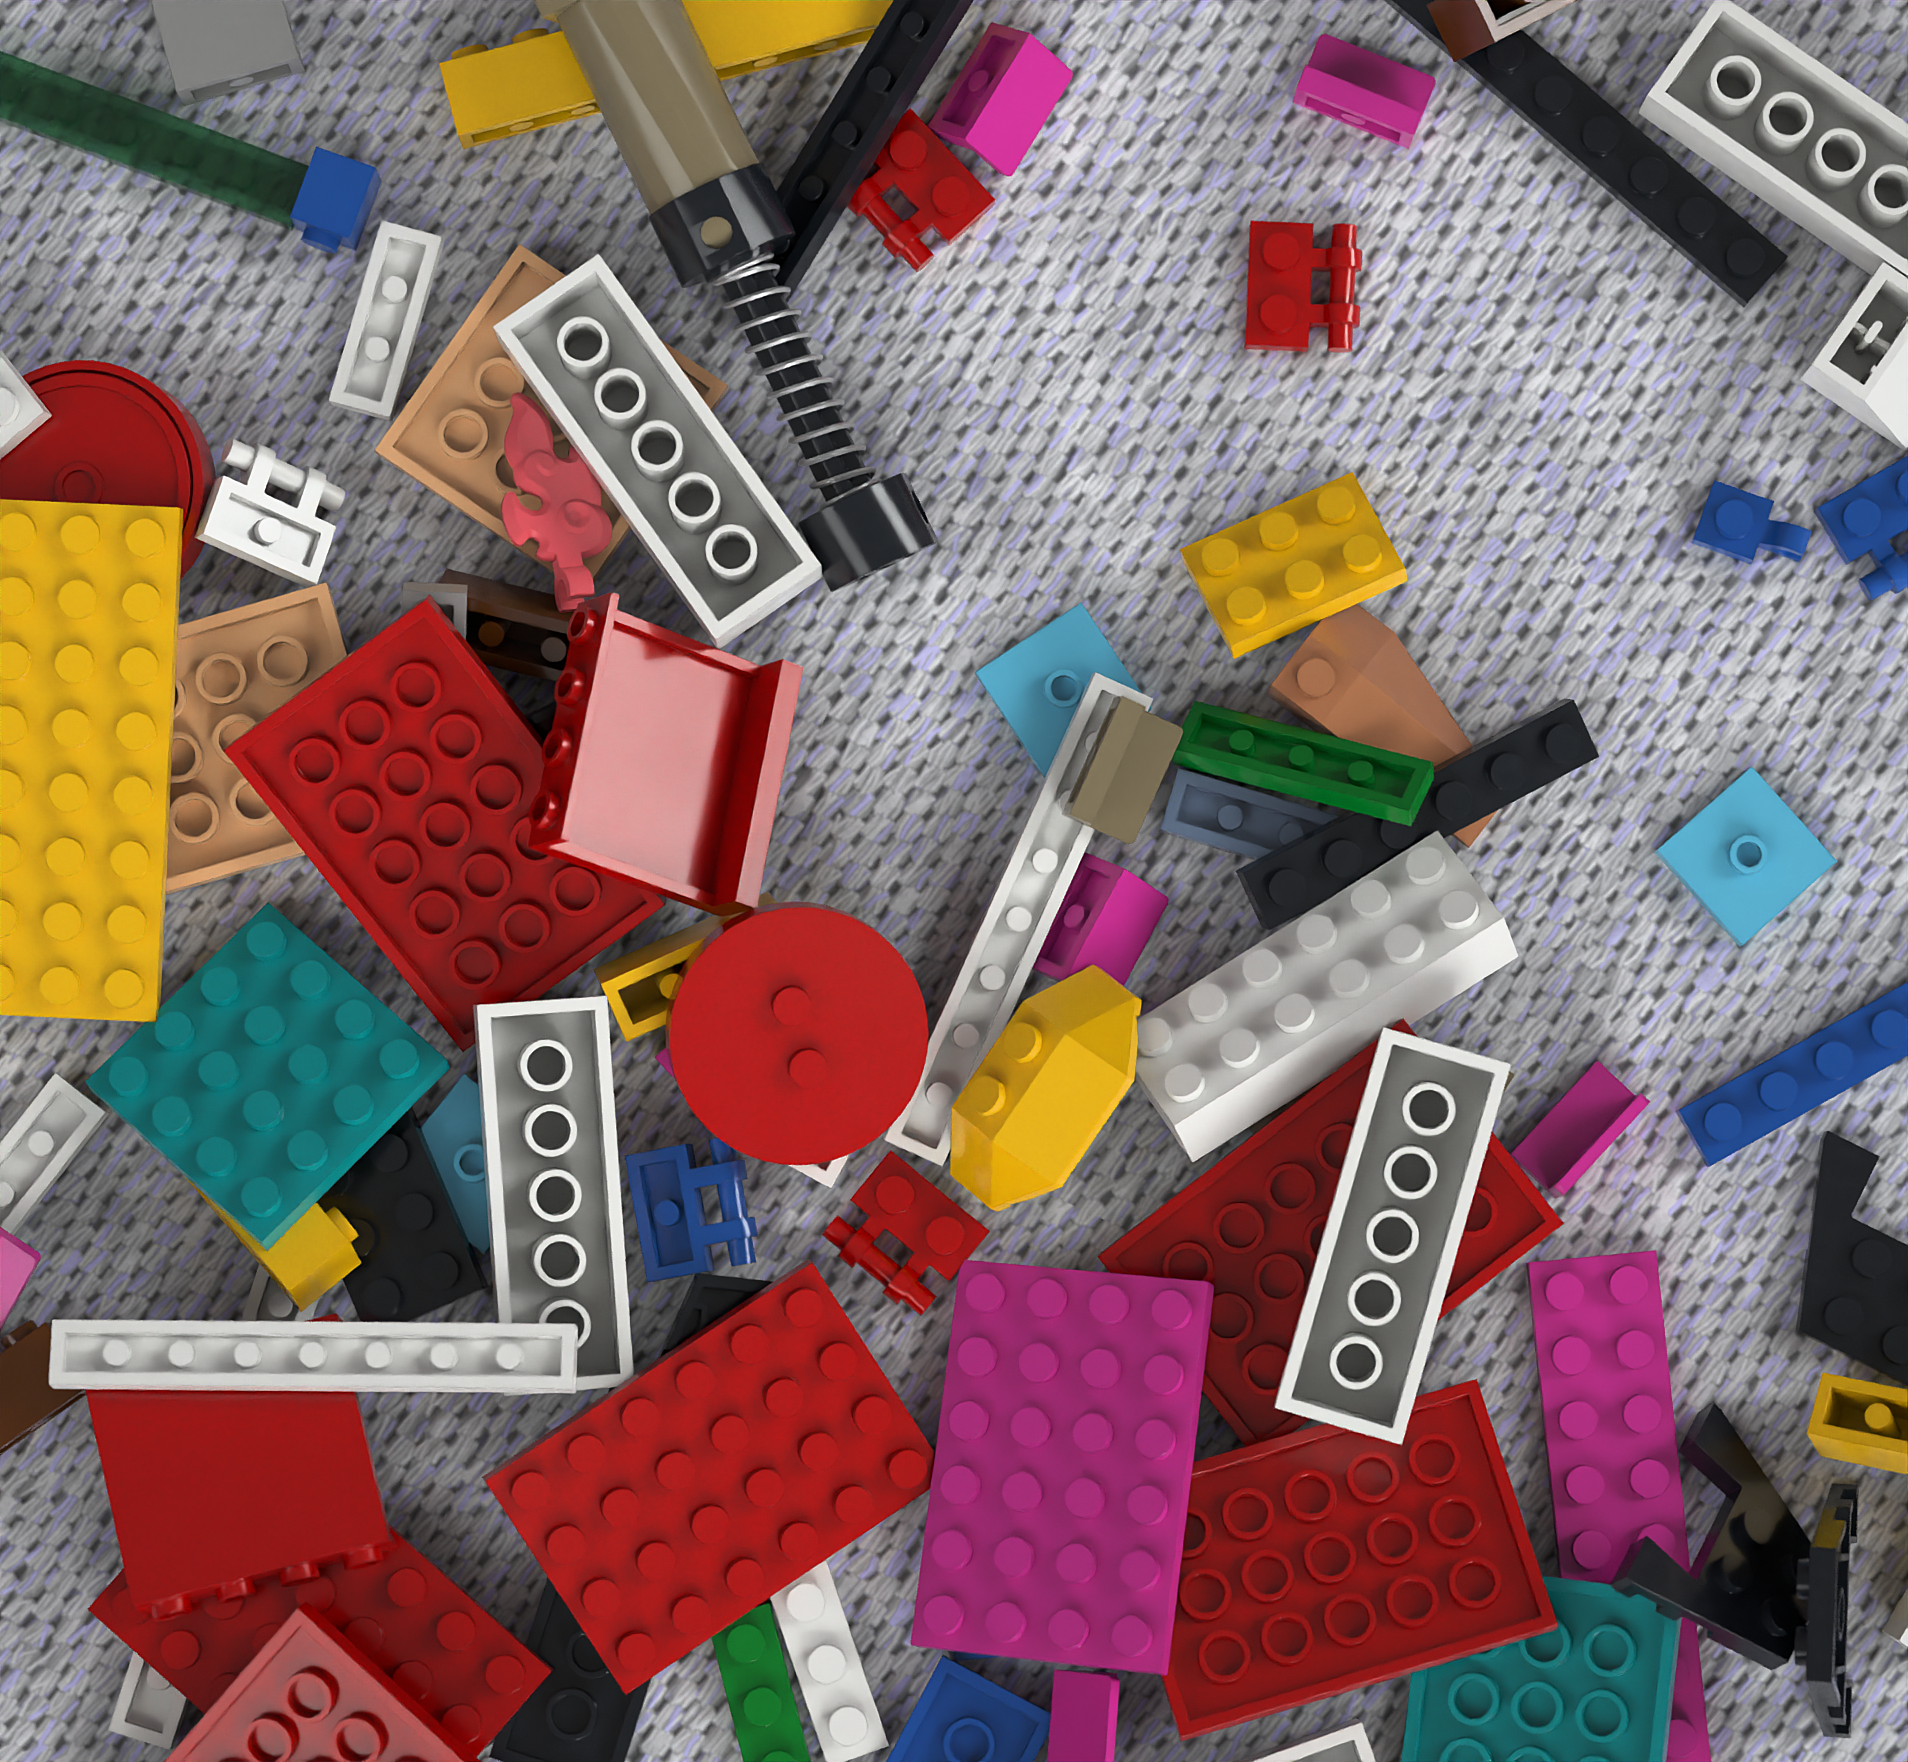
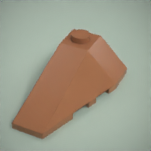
[1267,604,1498,848]

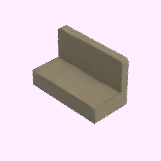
[1062,696,1183,844]

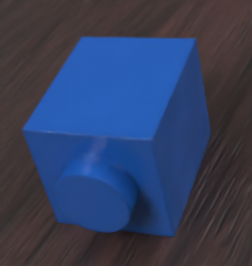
[290,147,382,253]

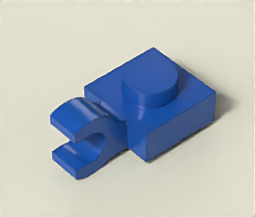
[1691,480,1812,565]

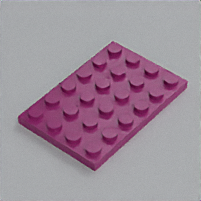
[910,1260,1214,1676]

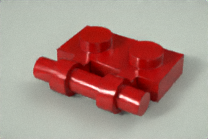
[847,108,995,272]
[1244,221,1362,353]
[822,1150,990,1316]

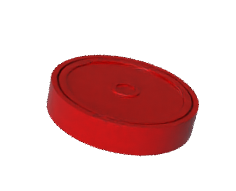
[0,360,216,580]
[665,901,929,1165]

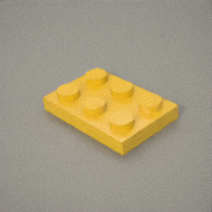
[1180,472,1408,659]

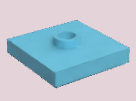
[975,603,1152,779]
[1655,766,1837,947]
[421,1074,490,1254]

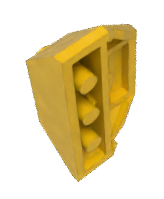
[950,964,1142,1212]

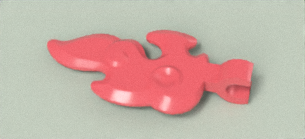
[501,392,612,613]

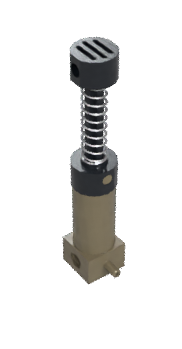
[534,0,939,592]

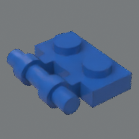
[1814,456,1908,601]
[625,1138,758,1282]

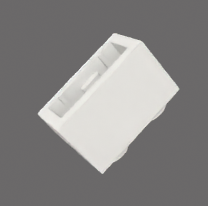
[1800,262,1908,451]

